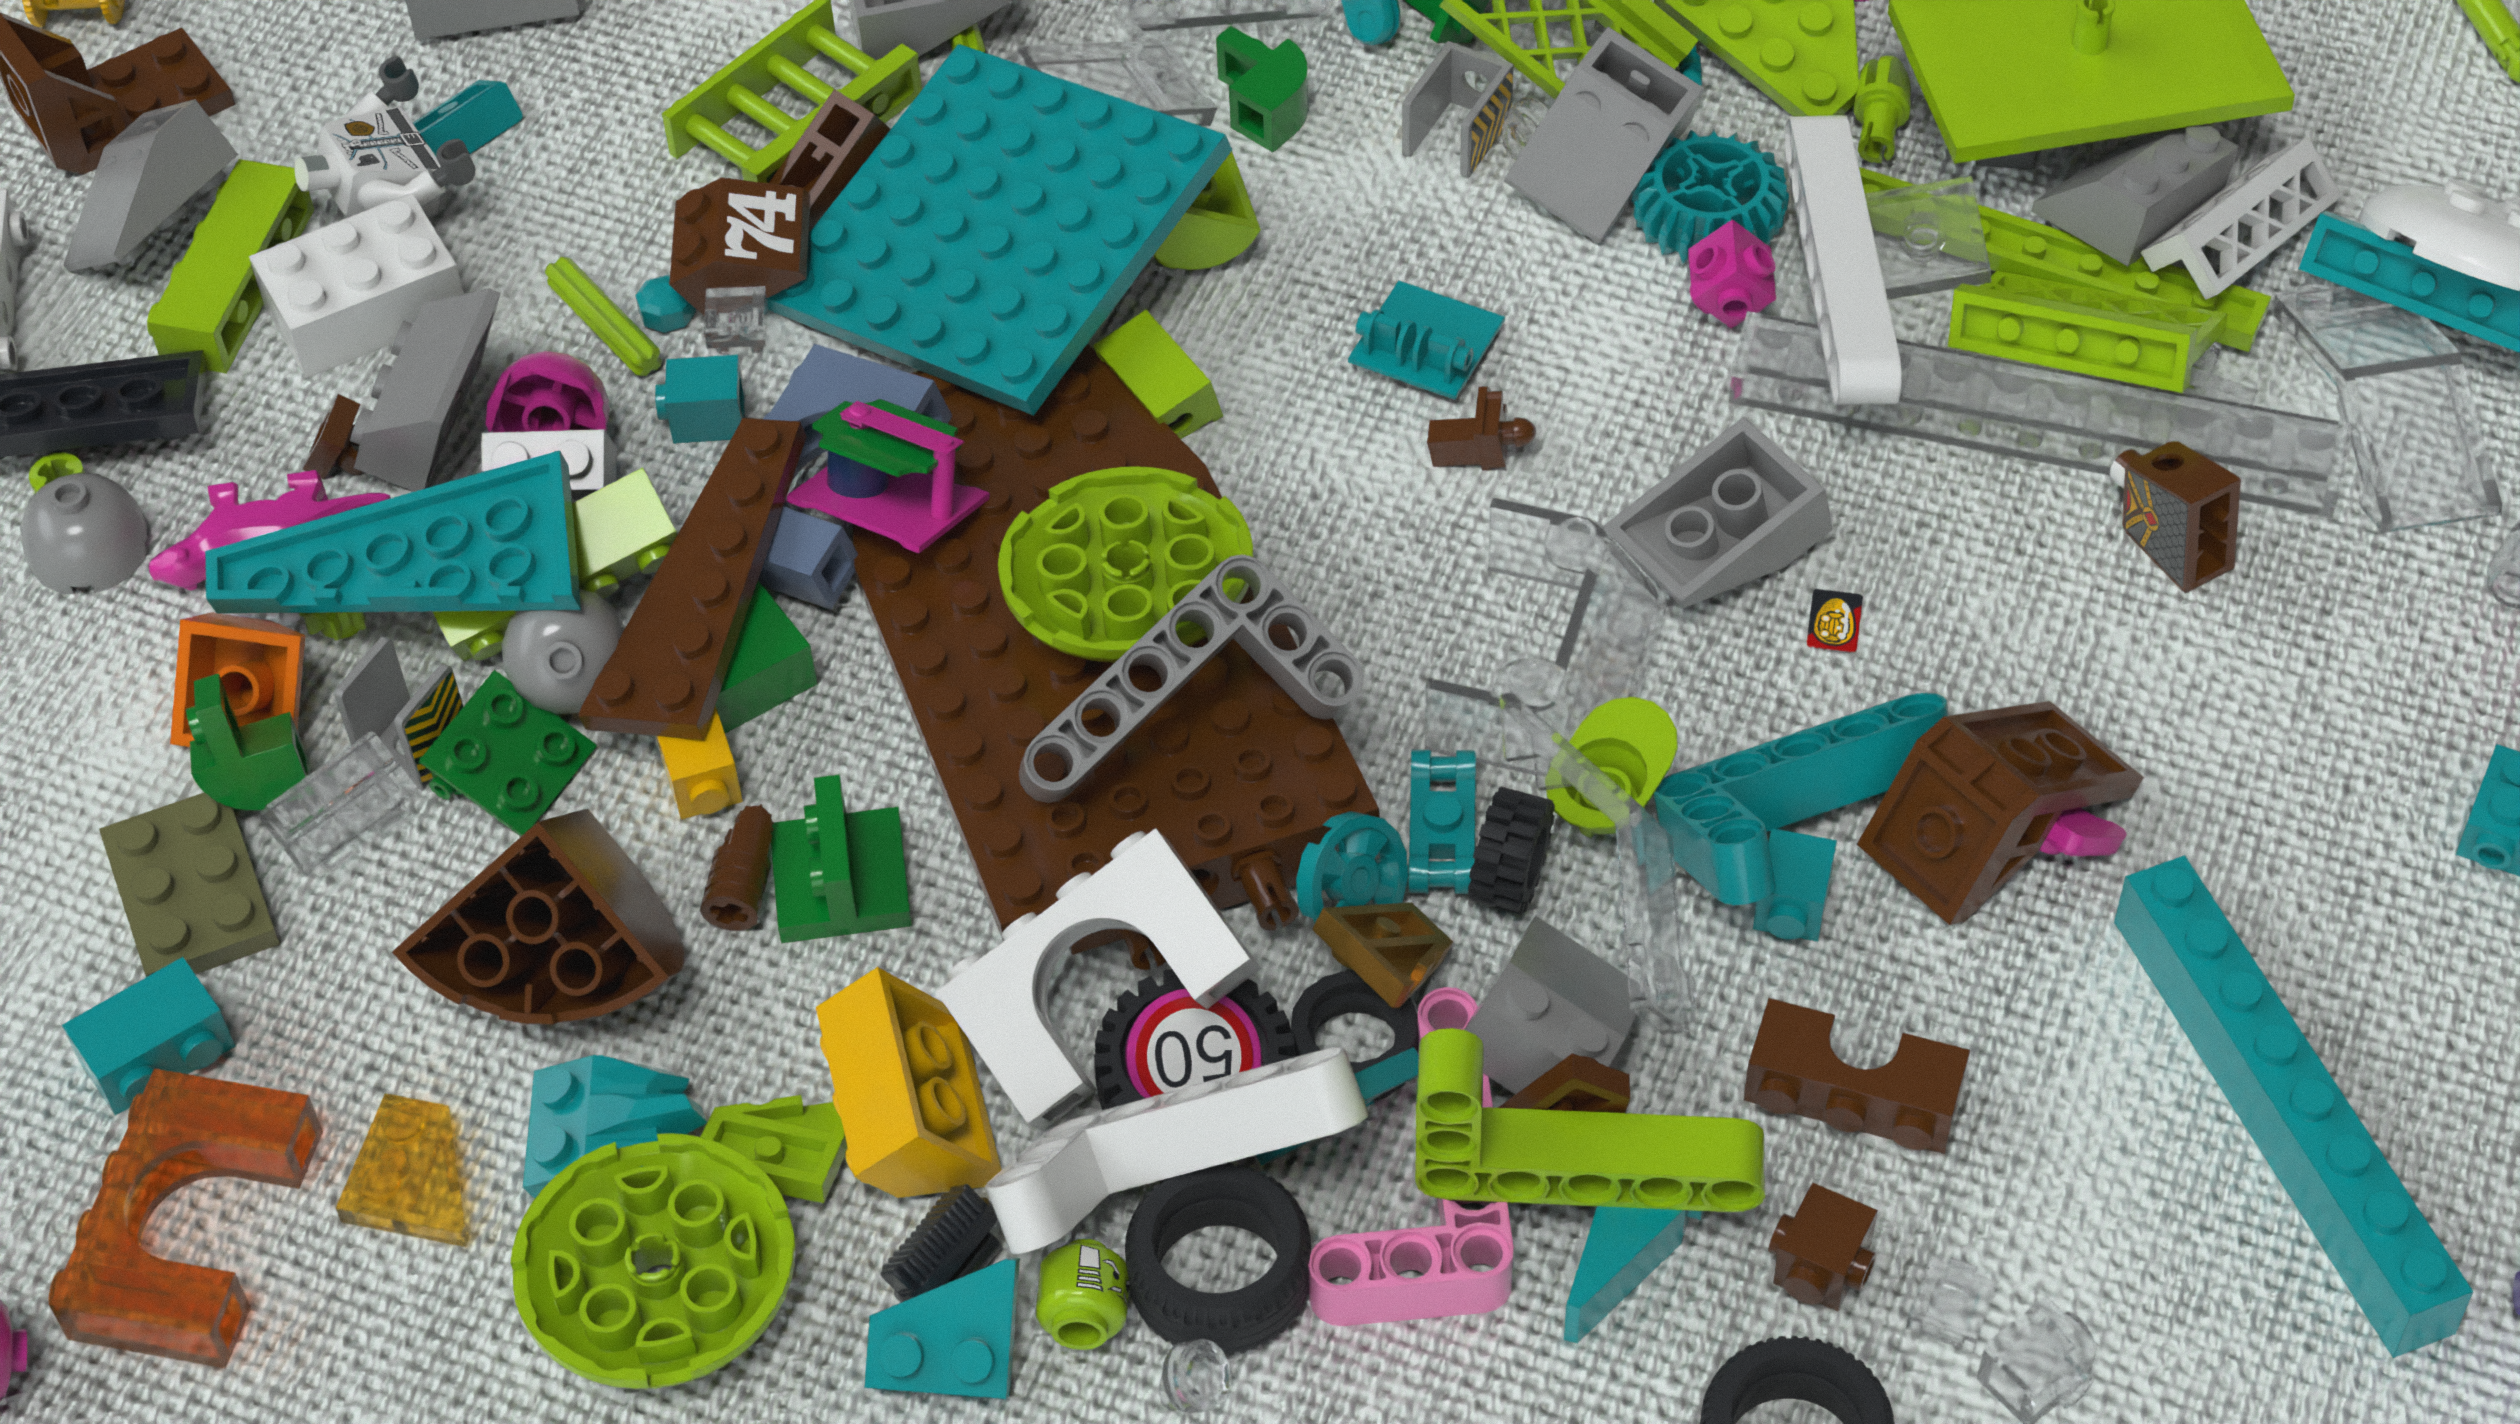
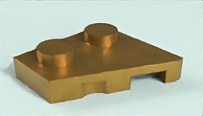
[1312,902,1453,1008]

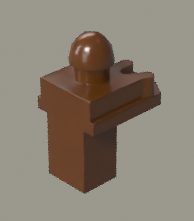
[1427,386,1536,470]

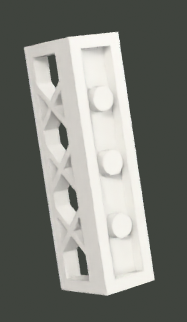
[2141,137,2342,300]

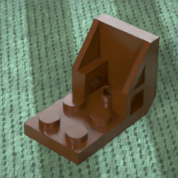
[0,12,235,175]
[1857,701,2144,925]

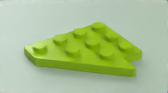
[1654,0,1859,116]

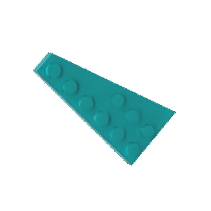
[205,450,581,614]

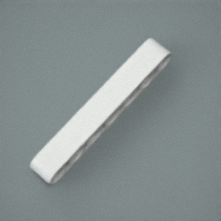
[1784,115,1901,405]

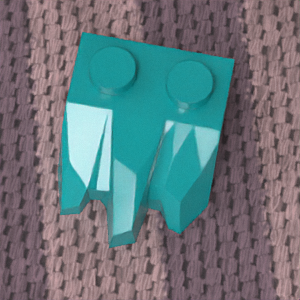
[522,1055,708,1198]

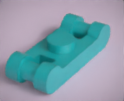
[1409,749,1476,894]

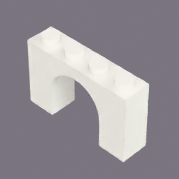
[936,828,1262,1131]

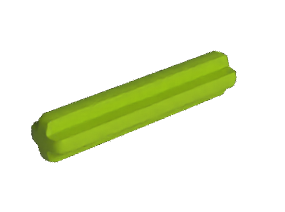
[545,257,662,376]

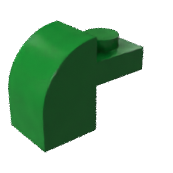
[1216,26,1308,153]
[186,674,313,810]

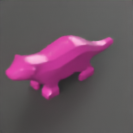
[149,470,391,591]

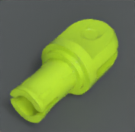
[1853,56,1911,163]

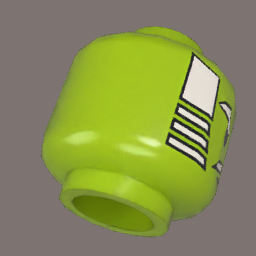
[1035,1239,1130,1350]

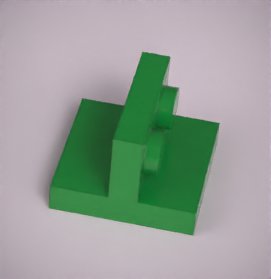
[771,774,912,944]

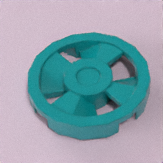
[1296,811,1408,923]

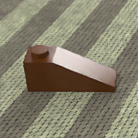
[769,89,891,232]

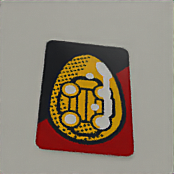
[1806,589,1863,653]

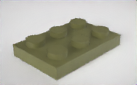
[99,792,280,977]

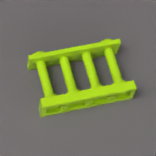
[662,0,922,183]

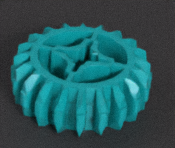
[1631,129,1789,264]

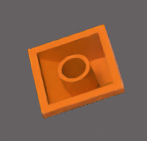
[170,612,306,747]

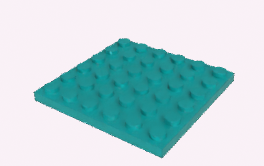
[763,44,1232,416]

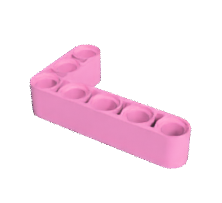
[1308,987,1514,1326]

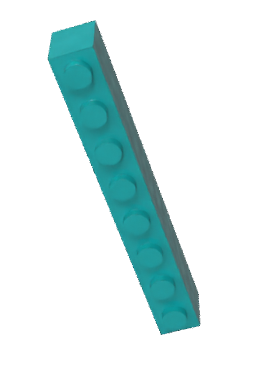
[2114,855,2473,1358]

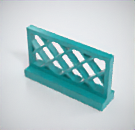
[2298,211,2520,353]

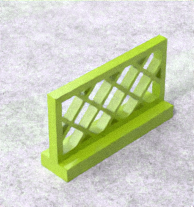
[1439,0,1698,99]
[1948,270,2228,393]

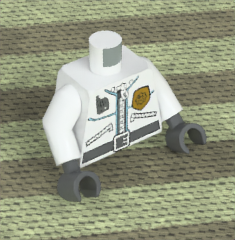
[294,56,476,217]

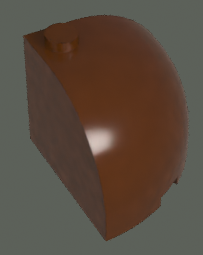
[392,808,685,1024]

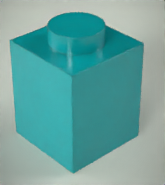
[655,355,746,444]
[1753,828,1837,942]

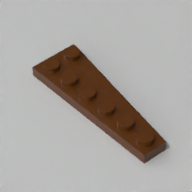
[578,418,807,740]

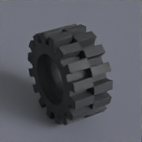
[1468,786,1555,915]

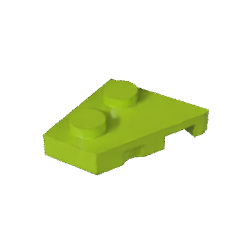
[701,1095,848,1203]

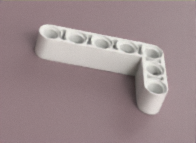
[985,1046,1369,1254]

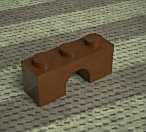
[1743,998,1970,1154]

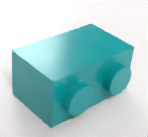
[62,957,235,1116]

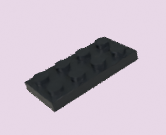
[0,350,208,460]

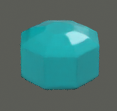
[635,274,696,333]

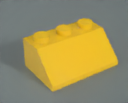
[816,967,1002,1198]

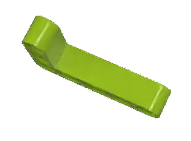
[1415,1028,1765,1212]

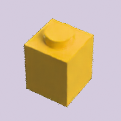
[656,706,743,820]

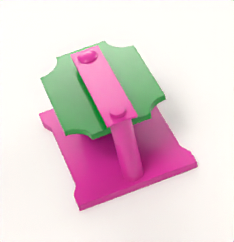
[787,398,990,553]

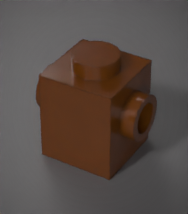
[1768,1182,1878,1312]

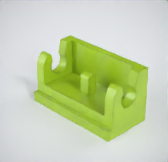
[1093,310,1223,439]

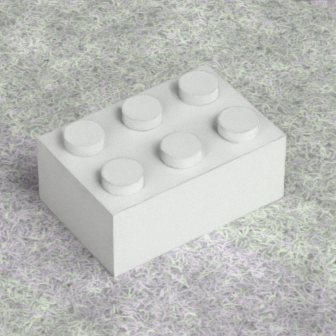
[249,193,464,379]

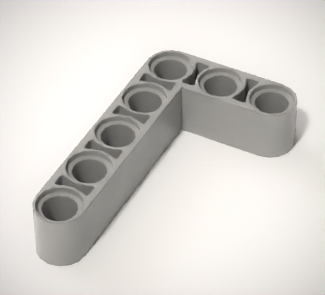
[1019,554,1364,803]

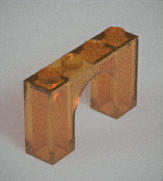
[49,1069,323,1369]

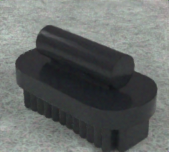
[880,1184,1002,1303]

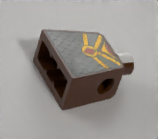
[2110,441,2241,593]

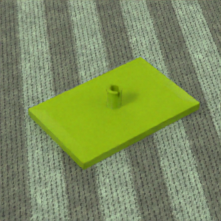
[1888,0,2295,164]

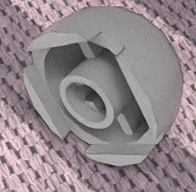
[20,473,149,594]
[501,588,625,714]

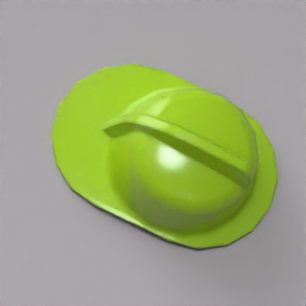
[1546,697,1678,839]

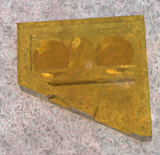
[336,1093,470,1247]

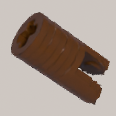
[700,804,774,931]

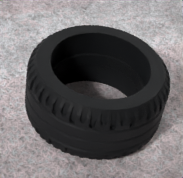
[1125,1163,1311,1356]
[1700,1336,1895,1424]

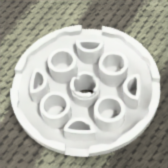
[2359,179,2520,291]

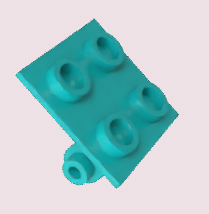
[1348,280,1505,400]

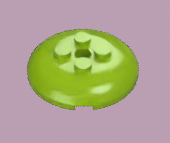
[998,466,1254,663]
[510,1133,796,1389]

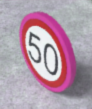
[1125,988,1261,1098]

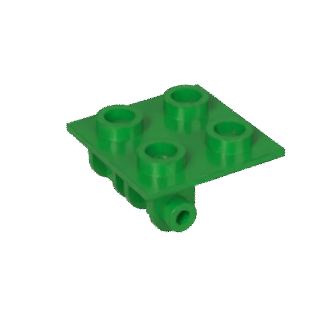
[419,670,597,837]

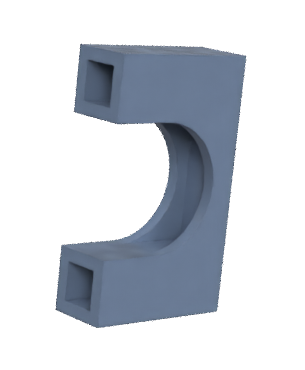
[758,344,952,609]

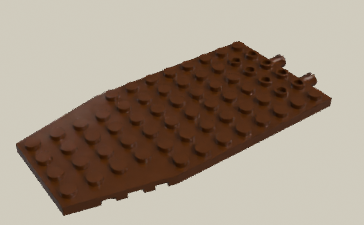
[852,343,1380,970]

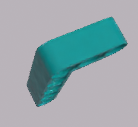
[1653,693,1949,905]

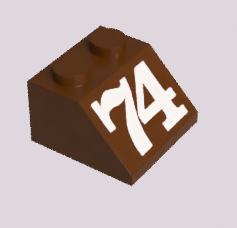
[669,177,810,325]

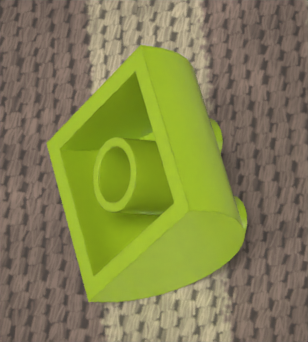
[1153,151,1261,270]

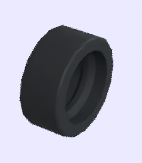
[1290,970,1418,1101]

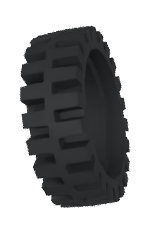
[1094,969,1296,1163]

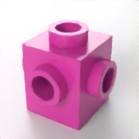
[1688,219,1776,329]

